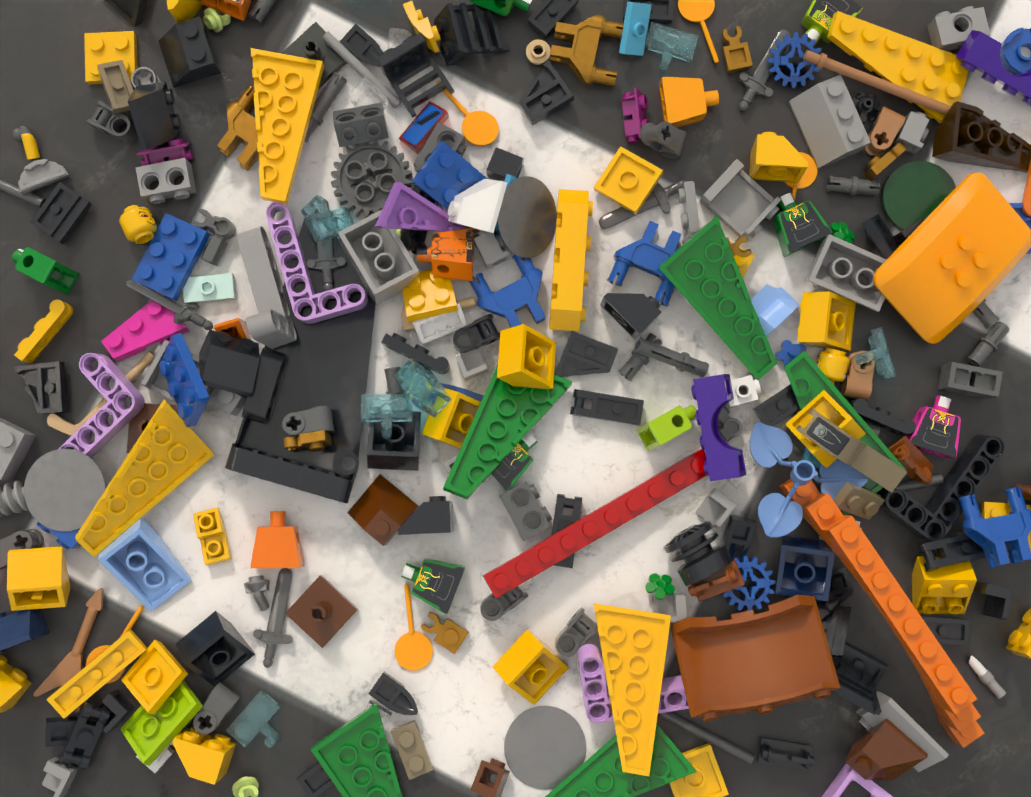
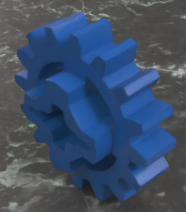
[767,32,821,88]
[721,555,776,611]

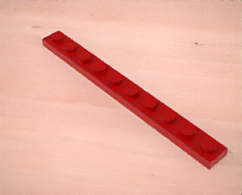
[482,449,707,599]

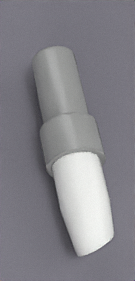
[969,655,1006,699]

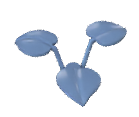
[750,422,868,538]

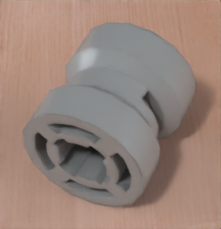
[131,67,161,88]

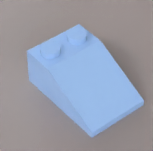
[98,517,191,611]

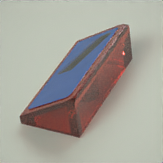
[398,101,449,154]

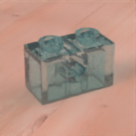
[394,358,452,418]

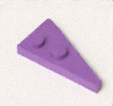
[375,182,468,232]

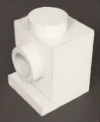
[725,375,761,408]

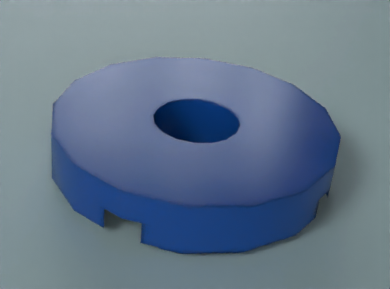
[1000,28,1031,75]

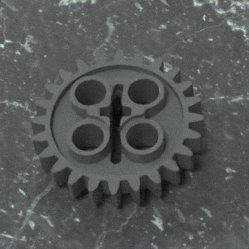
[331,140,412,218]

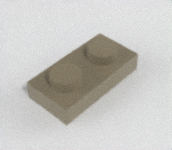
[97,60,134,114]
[833,482,885,520]
[390,720,434,780]

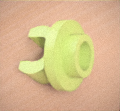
[203,7,231,32]
[232,776,259,797]

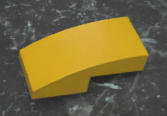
[403,1,441,53]
[193,507,232,566]

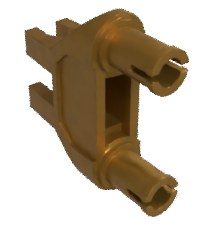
[549,14,624,87]
[217,85,259,171]

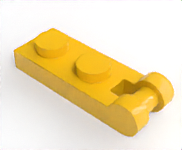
[14,300,73,364]

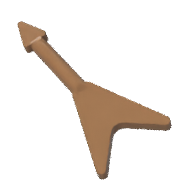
[34,588,104,712]

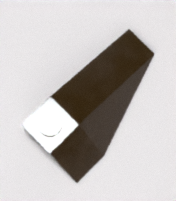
[932,101,1031,172]

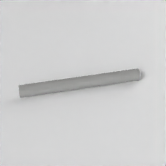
[322,31,402,109]

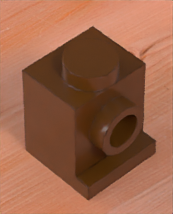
[470,758,510,797]

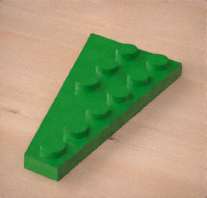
[658,215,777,380]
[784,351,906,515]
[443,365,572,500]
[311,702,403,797]
[545,723,697,797]

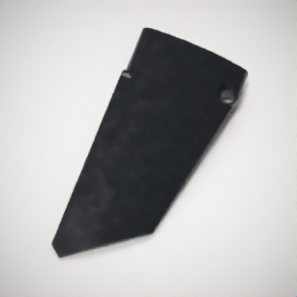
[225,215,376,504]

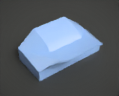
[751,284,799,336]

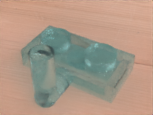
[644,22,699,72]
[301,195,355,242]
[855,327,896,379]
[361,394,413,439]
[226,690,281,748]

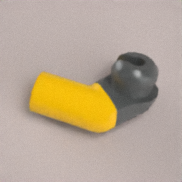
[13,126,40,160]

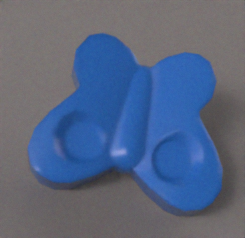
[775,340,806,366]

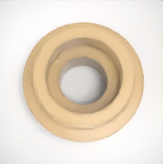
[526,39,551,65]

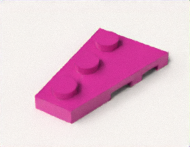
[101,294,190,362]

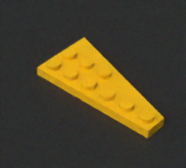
[827,11,968,124]
[251,48,324,205]
[75,399,214,557]
[593,603,671,776]

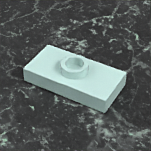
[183,273,236,304]

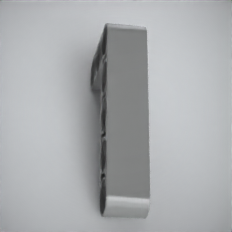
[237,226,297,349]

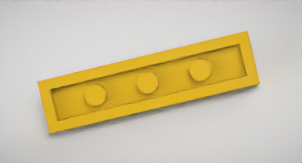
[46,629,147,719]

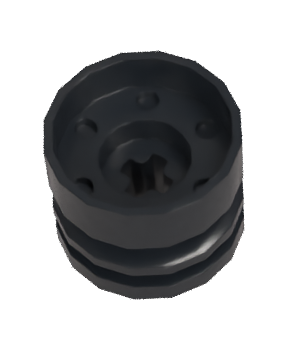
[663,521,732,586]

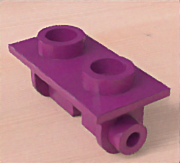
[621,88,650,143]
[137,138,193,166]

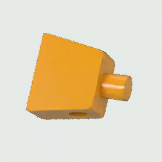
[659,77,719,128]

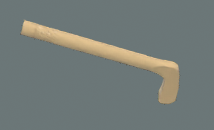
[47,351,155,436]

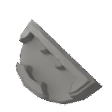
[18,159,70,195]

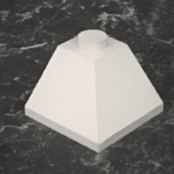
[448,179,507,233]

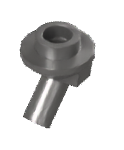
[244,576,270,611]

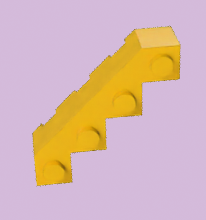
[549,189,593,331]

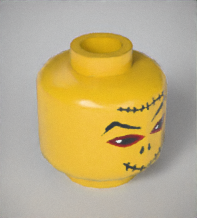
[119,205,157,244]

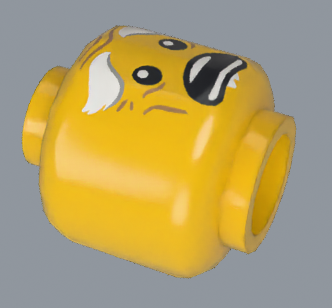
[815,347,850,385]

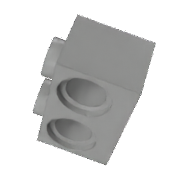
[135,158,197,204]

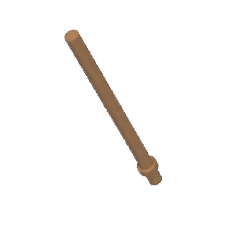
[803,50,951,115]

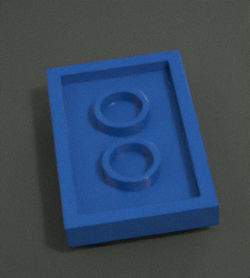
[411,141,488,228]
[132,213,211,301]
[159,334,209,428]

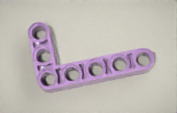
[266,202,368,324]
[59,353,145,458]
[577,644,689,723]

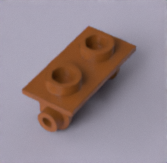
[888,436,935,484]
[688,560,745,602]

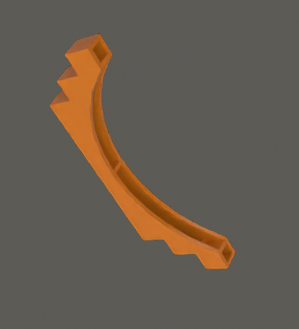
[778,478,985,748]

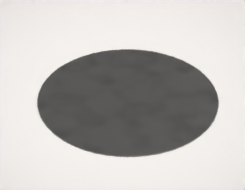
[498,176,557,258]
[24,449,105,531]
[504,706,586,789]

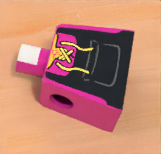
[905,396,961,459]

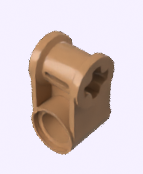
[864,106,906,157]
[841,351,875,401]

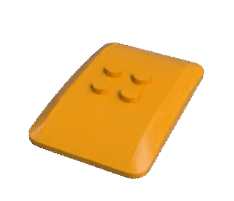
[873,172,1031,344]

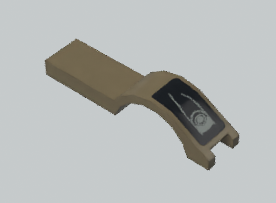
[796,408,907,493]

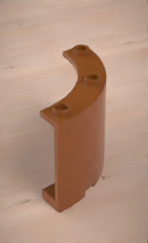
[670,595,840,722]

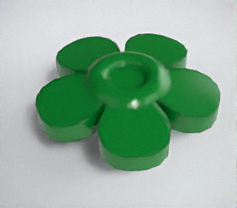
[830,221,855,244]
[645,573,675,600]

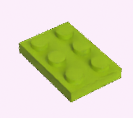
[120,679,203,766]

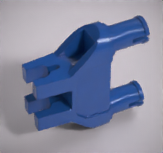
[607,221,682,307]
[468,254,546,328]
[958,486,1031,568]

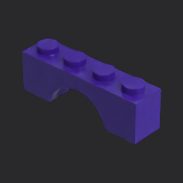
[955,30,1031,106]
[691,374,746,481]

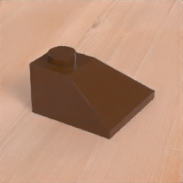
[348,474,419,546]
[845,718,928,781]

